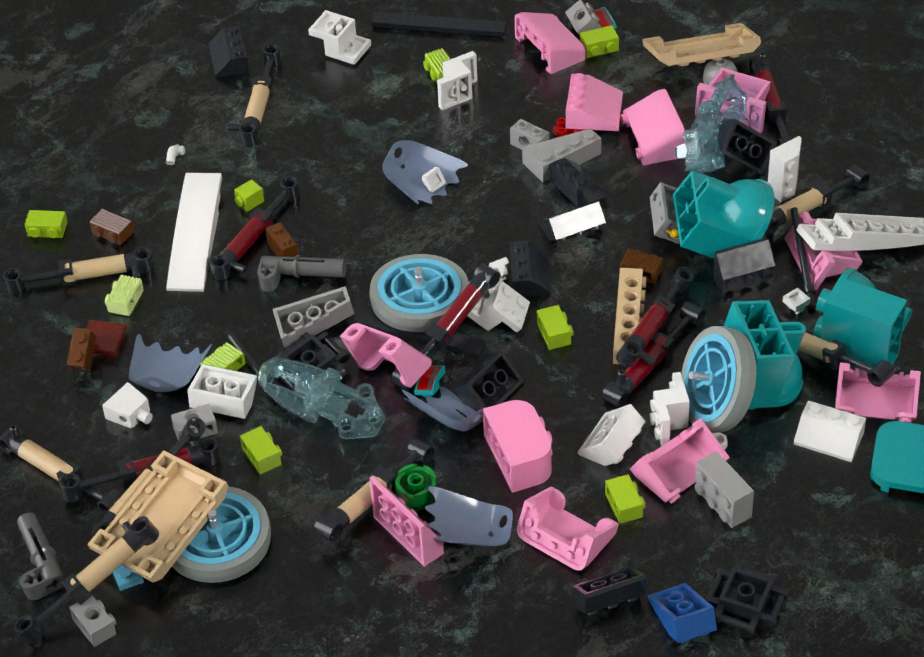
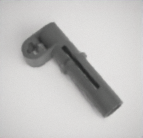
[257,255,346,292]
[17,513,65,600]

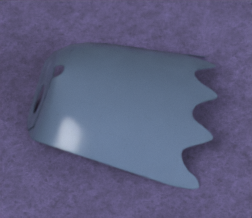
[383,140,468,204]
[129,334,212,392]
[402,387,484,431]
[425,486,513,547]

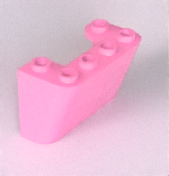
[340,323,432,388]

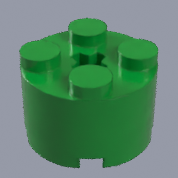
[395,464,437,513]

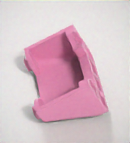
[515,12,586,74]
[620,89,685,165]
[835,363,921,423]
[630,418,730,503]
[517,487,619,571]

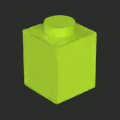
[234,179,264,212]

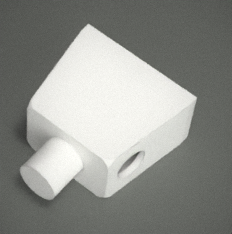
[102,382,153,428]

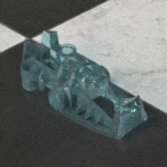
[675,74,747,172]
[258,356,386,440]

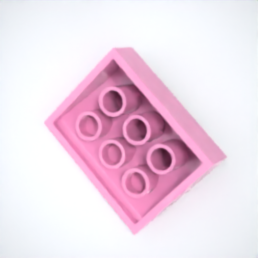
[566,73,623,131]
[370,476,444,567]

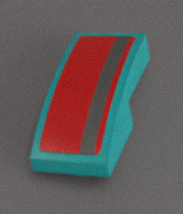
[593,7,617,29]
[414,365,446,397]

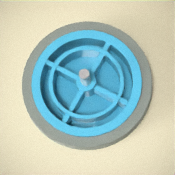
[370,254,468,332]
[681,326,756,432]
[172,487,271,583]

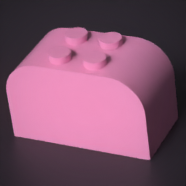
[483,400,552,493]

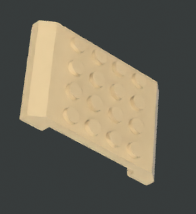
[643,23,761,66]
[87,450,229,582]

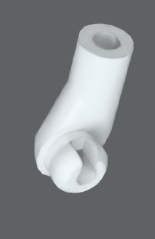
[166,144,185,165]

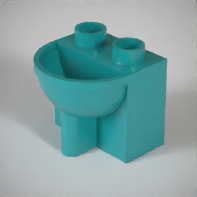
[673,170,774,258]
[813,267,912,371]
[724,300,806,410]

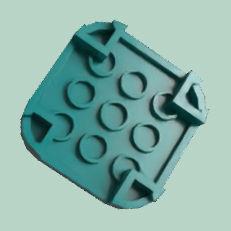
[870,421,924,493]

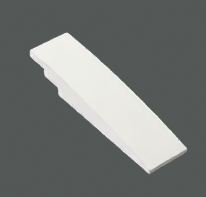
[166,173,222,292]
[797,213,924,251]

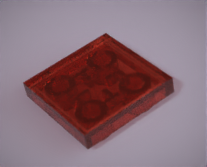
[86,320,127,356]

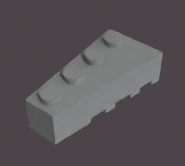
[522,129,601,183]
[273,286,354,350]

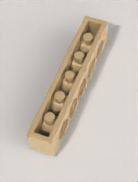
[613,268,646,364]

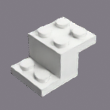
[309,10,371,65]
[437,51,477,110]
[468,280,530,332]
[650,372,690,446]

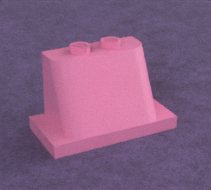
[695,68,771,133]
[784,211,862,290]

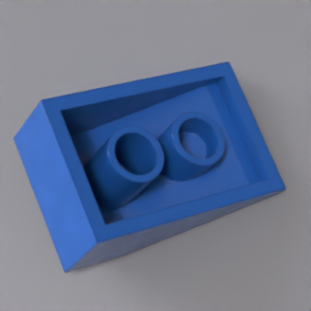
[647,583,717,643]

